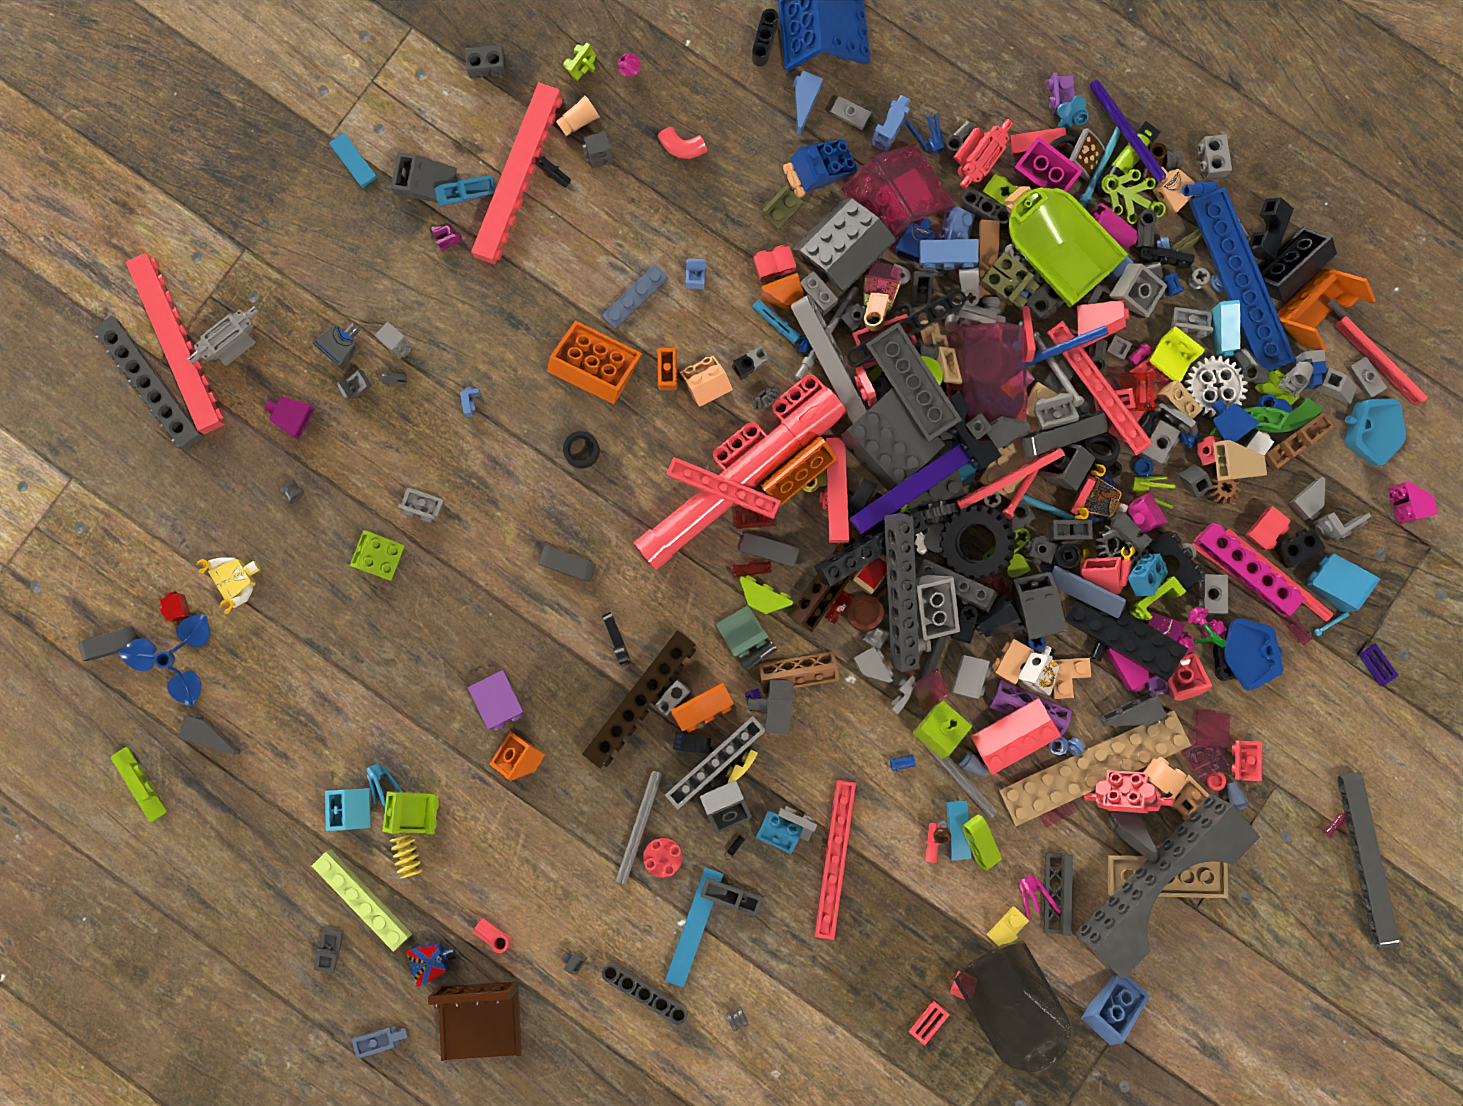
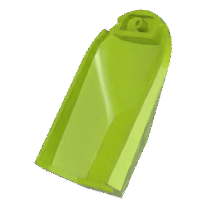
[1009,187,1128,308]

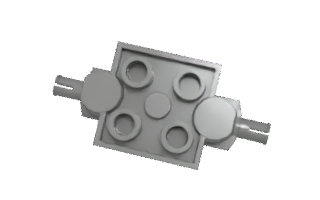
[935,302,1017,345]
[187,306,259,366]

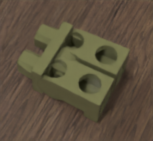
[980,252,1040,309]

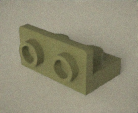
[762,184,803,231]

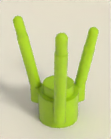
[1131,476,1176,509]

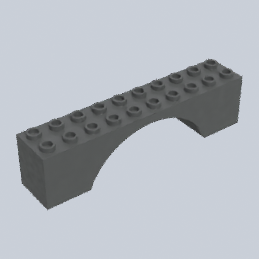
[1076,794,1260,980]

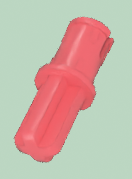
[925,823,941,863]

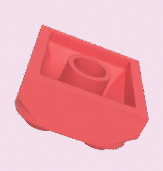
[1166,652,1212,701]

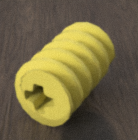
[389,835,423,879]

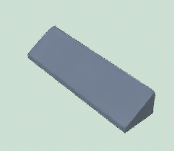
[1052,566,1126,618]

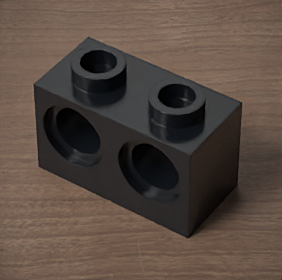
[1275,528,1326,568]

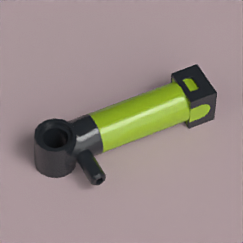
[1095,121,1161,198]

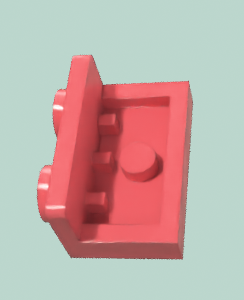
[1232,741,1263,781]

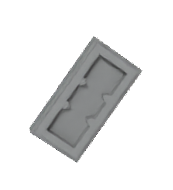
[830,96,871,131]
[1348,357,1387,399]

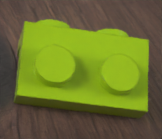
[1254,369,1300,405]

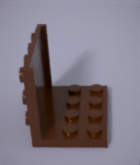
[428,981,522,1061]

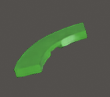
[1253,398,1323,434]
[1208,407,1290,440]

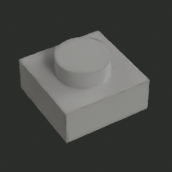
[1106,335,1132,361]

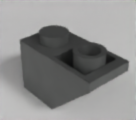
[987,416,1031,449]

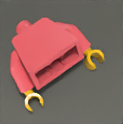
[1078,546,1135,596]

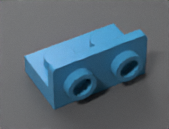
[756,811,803,854]

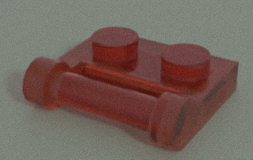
[1120,371,1156,411]

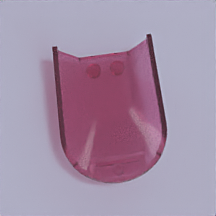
[947,322,1028,442]

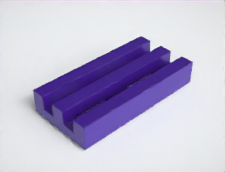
[1358,643,1399,686]

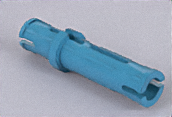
[752,299,802,345]

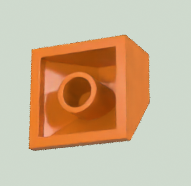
[761,273,804,311]
[489,731,546,781]

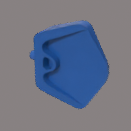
[1224,619,1283,690]

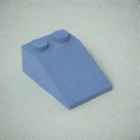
[1081,974,1150,1046]

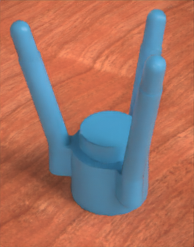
[366,763,403,807]

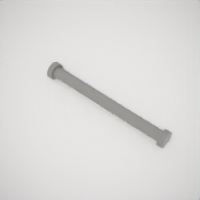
[1033,332,1084,407]

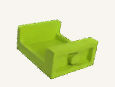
[1128,576,1186,622]
[382,791,439,835]

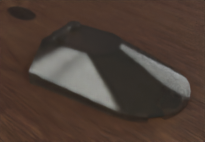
[954,940,1071,1073]

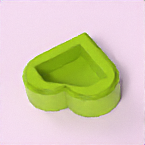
[1006,553,1031,579]

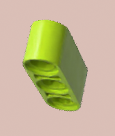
[962,814,1002,871]

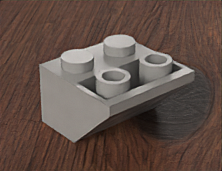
[950,655,991,700]

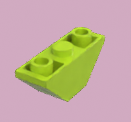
[740,575,793,615]

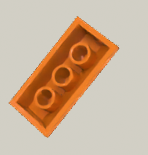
[760,436,838,507]

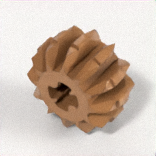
[1208,474,1241,505]

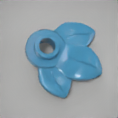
[1057,95,1089,129]

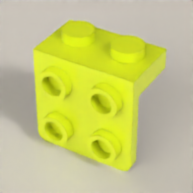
[1150,326,1205,382]

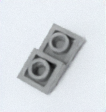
[890,675,915,715]

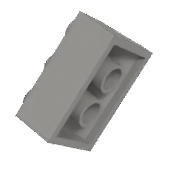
[916,575,960,641]

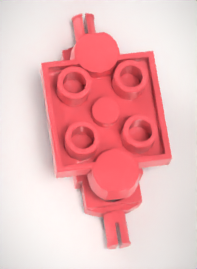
[953,119,1013,189]
[1084,771,1174,813]

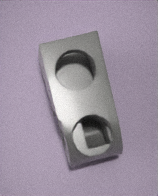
[655,679,692,716]

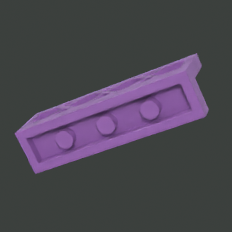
[989,680,1072,736]

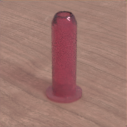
[1322,812,1346,838]

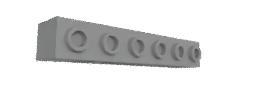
[665,716,765,810]

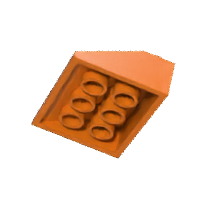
[547,320,642,404]

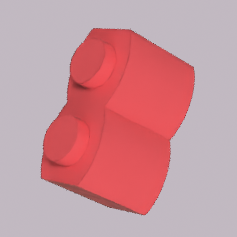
[753,245,796,282]
[1245,506,1291,551]

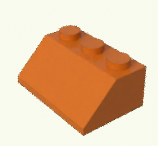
[671,683,734,733]

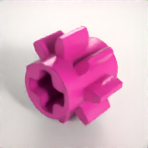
[618,53,641,77]

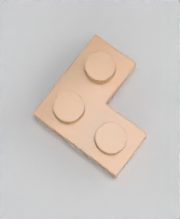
[1052,658,1091,699]

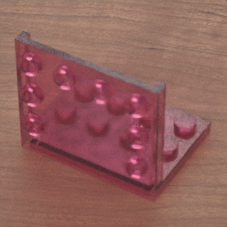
[841,143,955,239]

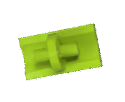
[563,43,597,82]

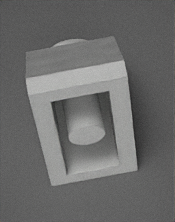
[1288,477,1325,521]

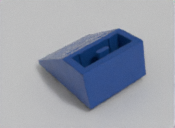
[790,139,859,192]

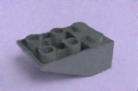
[391,152,457,202]
[1011,572,1067,640]

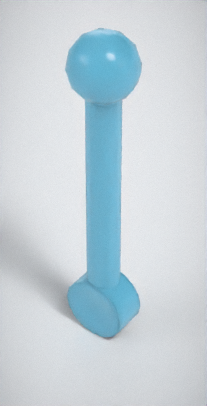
[1314,612,1350,636]

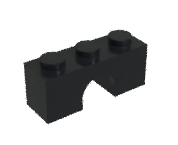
[1249,197,1294,260]
[1149,531,1205,591]

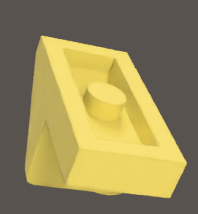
[987,906,1029,949]

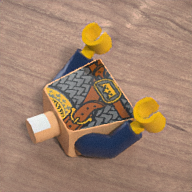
[1075,464,1128,524]

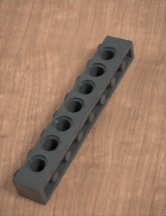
[93,315,205,451]
[884,513,919,672]

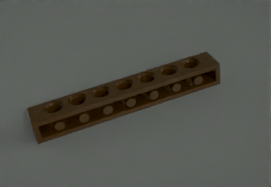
[787,492,901,633]
[582,630,696,769]

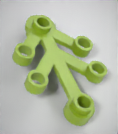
[1102,169,1166,224]

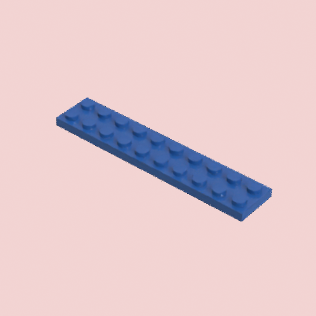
[1188,187,1296,371]

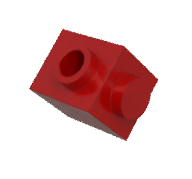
[159,591,191,622]

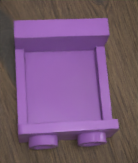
[468,670,525,731]

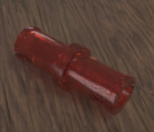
[732,561,772,577]

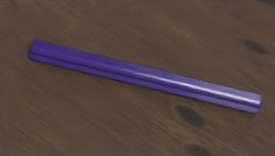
[1090,79,1166,182]

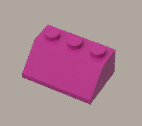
[1014,136,1083,192]

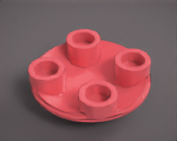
[643,838,682,878]

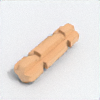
[783,162,805,198]

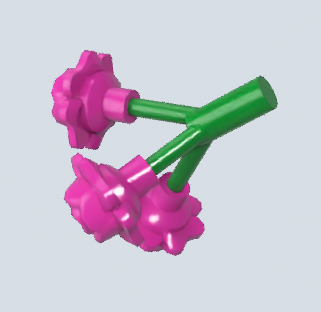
[1177,607,1227,655]

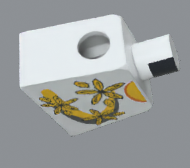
[1018,646,1059,696]

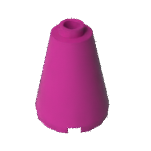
[1090,203,1138,248]

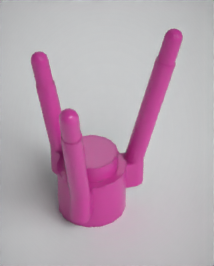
[1019,875,1061,920]

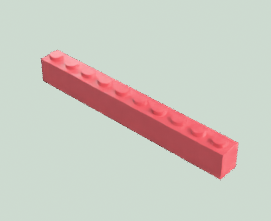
[471,82,563,265]
[125,253,225,434]

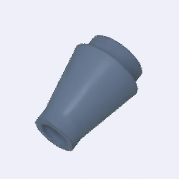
[958,751,988,778]
[1226,781,1249,810]

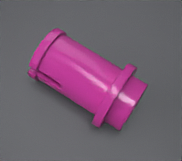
[1127,343,1152,367]

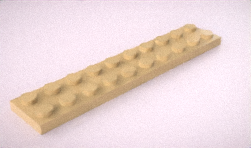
[998,710,1191,826]

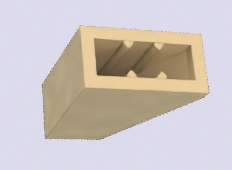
[1213,440,1267,481]

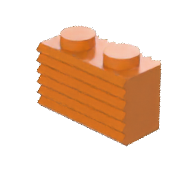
[657,348,678,390]

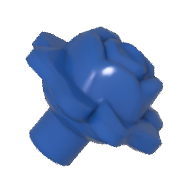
[1180,431,1200,448]

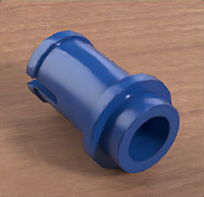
[890,754,916,772]

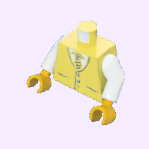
[196,557,260,614]

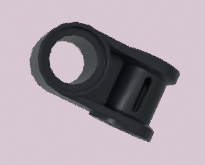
[951,606,978,644]
[1213,644,1236,681]

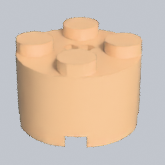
[1143,757,1187,799]

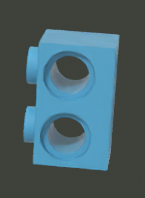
[1128,553,1168,597]

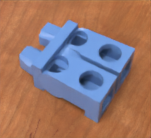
[871,95,910,153]

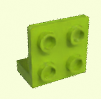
[350,530,404,581]

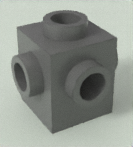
[839,303,869,336]
[1024,535,1057,564]

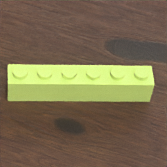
[312,850,412,952]

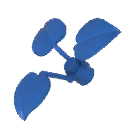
[118,614,210,706]

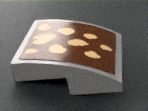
[1069,128,1105,183]

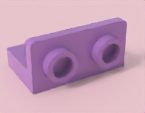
[1047,73,1075,115]

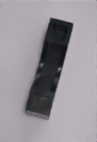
[948,392,1002,471]

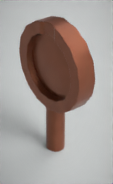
[847,583,888,632]

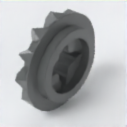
[751,387,779,410]

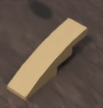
[920,320,962,384]

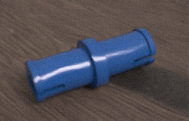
[1182,181,1218,197]

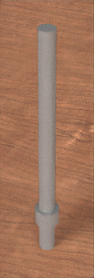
[795,286,859,380]

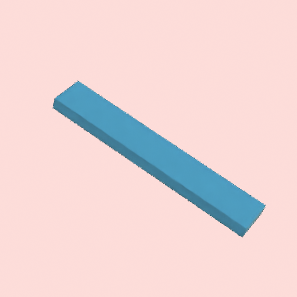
[665,867,724,988]

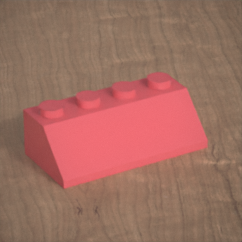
[971,698,1061,775]

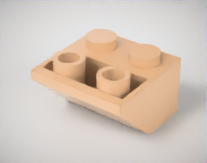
[680,356,733,407]

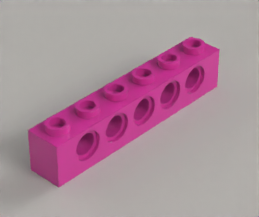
[1194,523,1305,617]

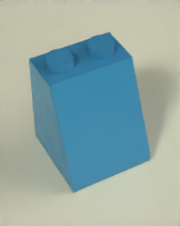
[1305,554,1380,613]

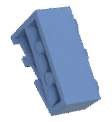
[919,239,979,270]

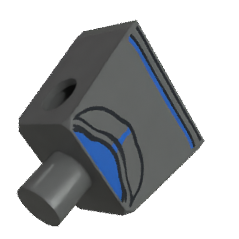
[312,323,360,371]

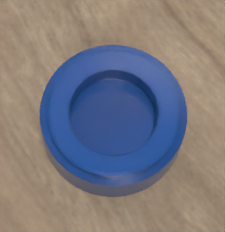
[1133,458,1153,477]

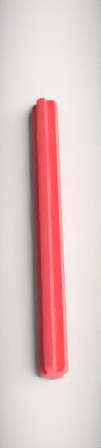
[1225,529,1333,621]

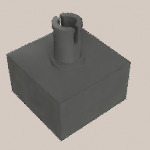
[1038,444,1095,491]
[747,679,793,735]
[700,778,752,834]

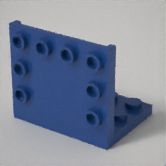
[778,0,871,71]

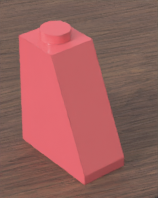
[1077,300,1129,348]

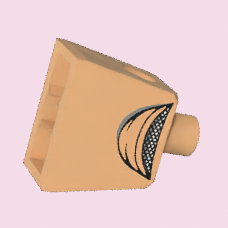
[1153,167,1195,215]

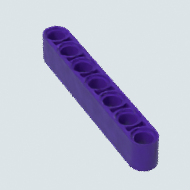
[850,445,971,535]

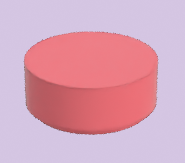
[1205,771,1226,791]

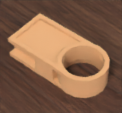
[864,293,890,331]

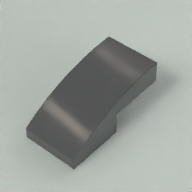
[314,927,344,974]

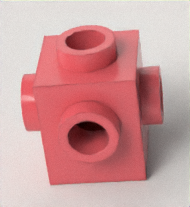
[1197,436,1224,466]

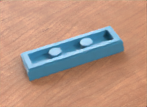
[329,133,377,188]

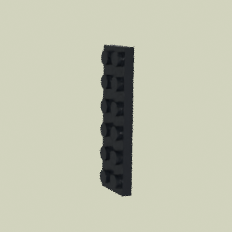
[1065,599,1189,682]

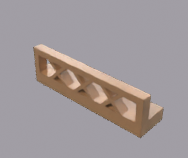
[758,651,839,694]

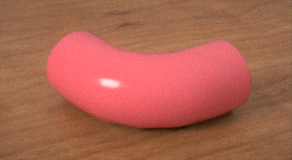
[657,127,708,159]

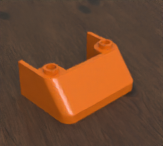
[1277,268,1376,352]

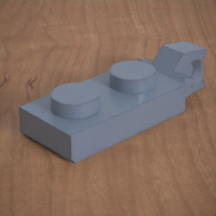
[352,1026,410,1059]

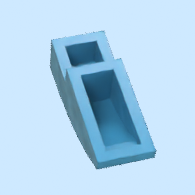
[434,175,496,207]
[945,800,971,861]

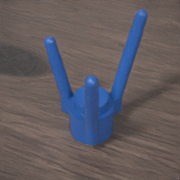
[906,114,945,154]

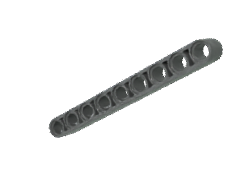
[1337,772,1399,950]

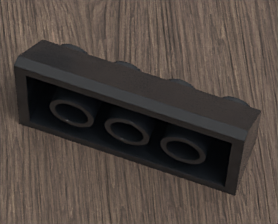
[1259,227,1337,303]

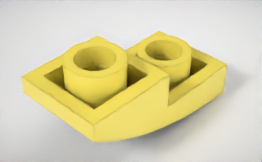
[726,750,758,783]

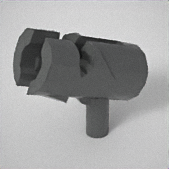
[1101,512,1152,553]

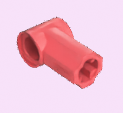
[473,918,512,953]

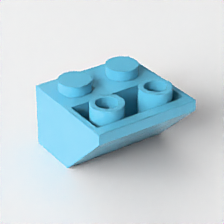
[325,788,371,831]

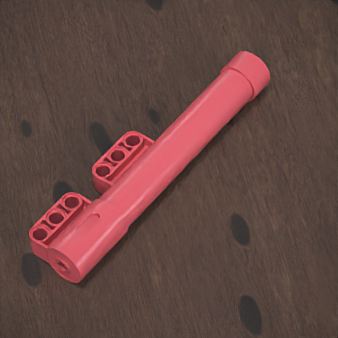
[633,375,847,571]

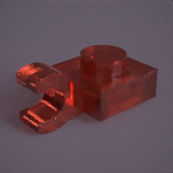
[825,590,854,624]

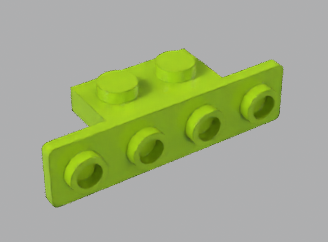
[110,747,167,822]

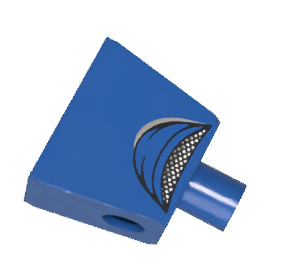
[894,218,935,264]

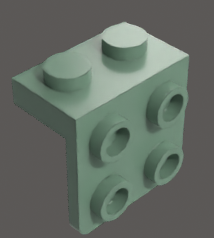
[717,606,768,658]

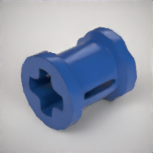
[1162,272,1185,297]
[1025,637,1046,651]

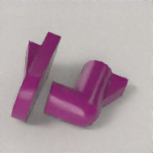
[431,224,462,251]

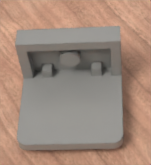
[1313,512,1371,541]

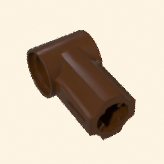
[1141,142,1167,183]

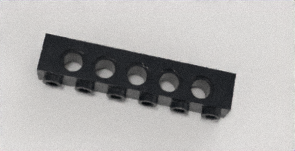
[814,509,927,586]

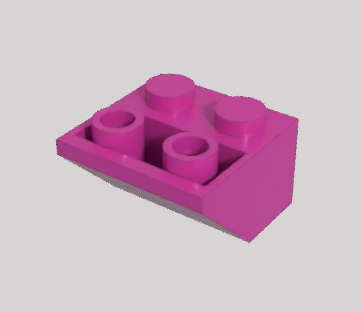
[1388,481,1439,525]

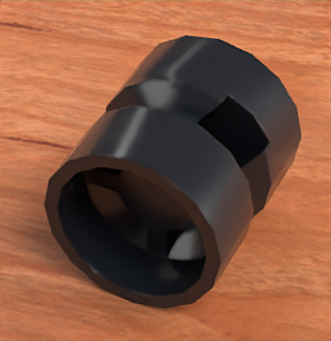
[1050,543,1081,570]

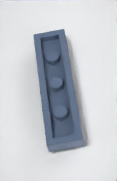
[602,264,668,330]

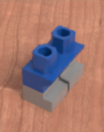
[1292,349,1327,390]

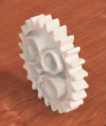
[1184,356,1248,417]

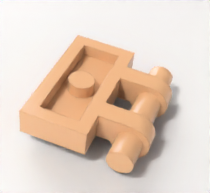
[1165,775,1210,820]

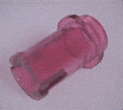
[1288,619,1312,645]

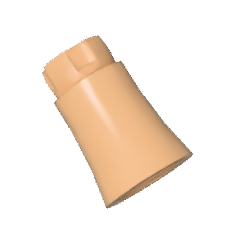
[556,96,600,136]

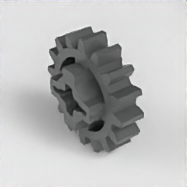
[920,501,958,525]

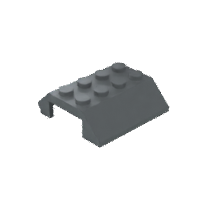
[793,198,896,293]
[841,387,945,490]

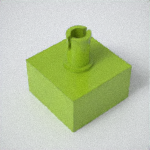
[913,700,972,759]

